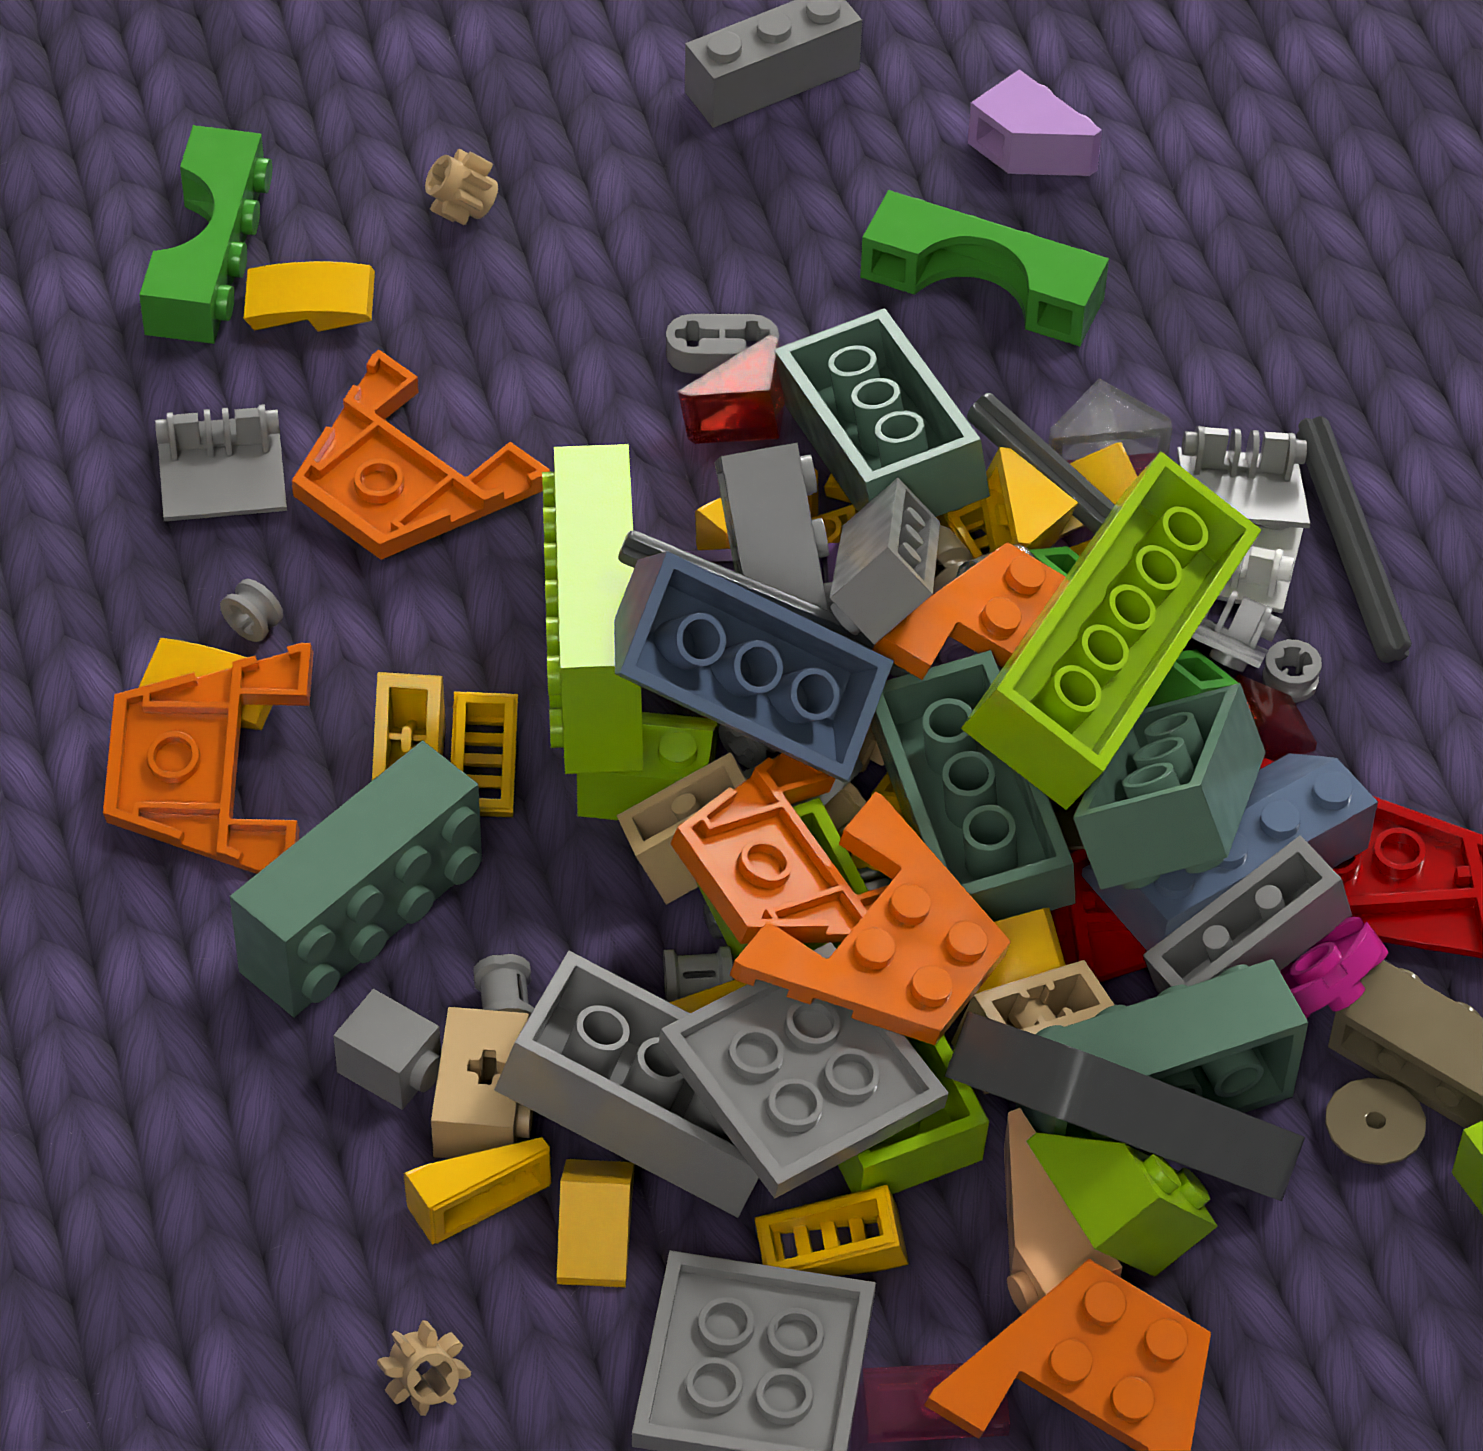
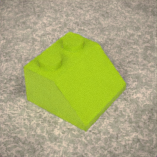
[577,712,719,820]
[1026,1133,1218,1277]

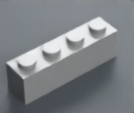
[830,477,940,645]

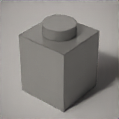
[333,989,441,1110]

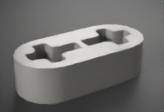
[666,314,779,374]

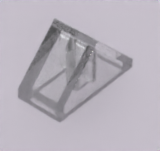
[1048,378,1172,470]

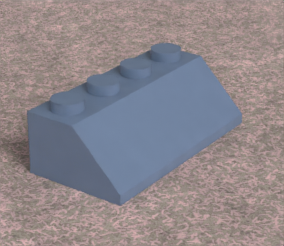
[614,551,894,782]
[1081,753,1378,951]

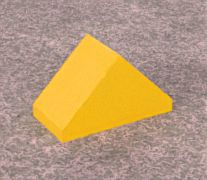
[981,447,1078,553]
[372,672,446,780]
[557,1159,634,1288]

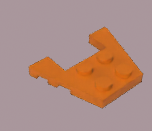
[292,349,550,560]
[872,542,1066,680]
[103,643,314,874]
[670,753,888,944]
[729,791,1011,1045]
[924,1259,1211,1451]

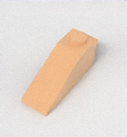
[1004,1108,1122,1314]

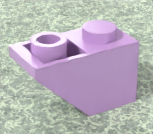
[968,70,1102,176]

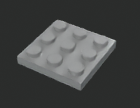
[658,942,949,1199]
[632,1250,876,1451]

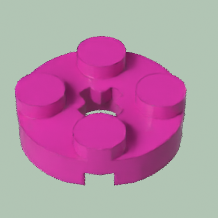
[1280,917,1388,1019]

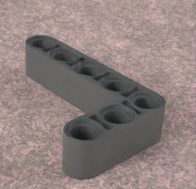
[944,1011,1305,1201]

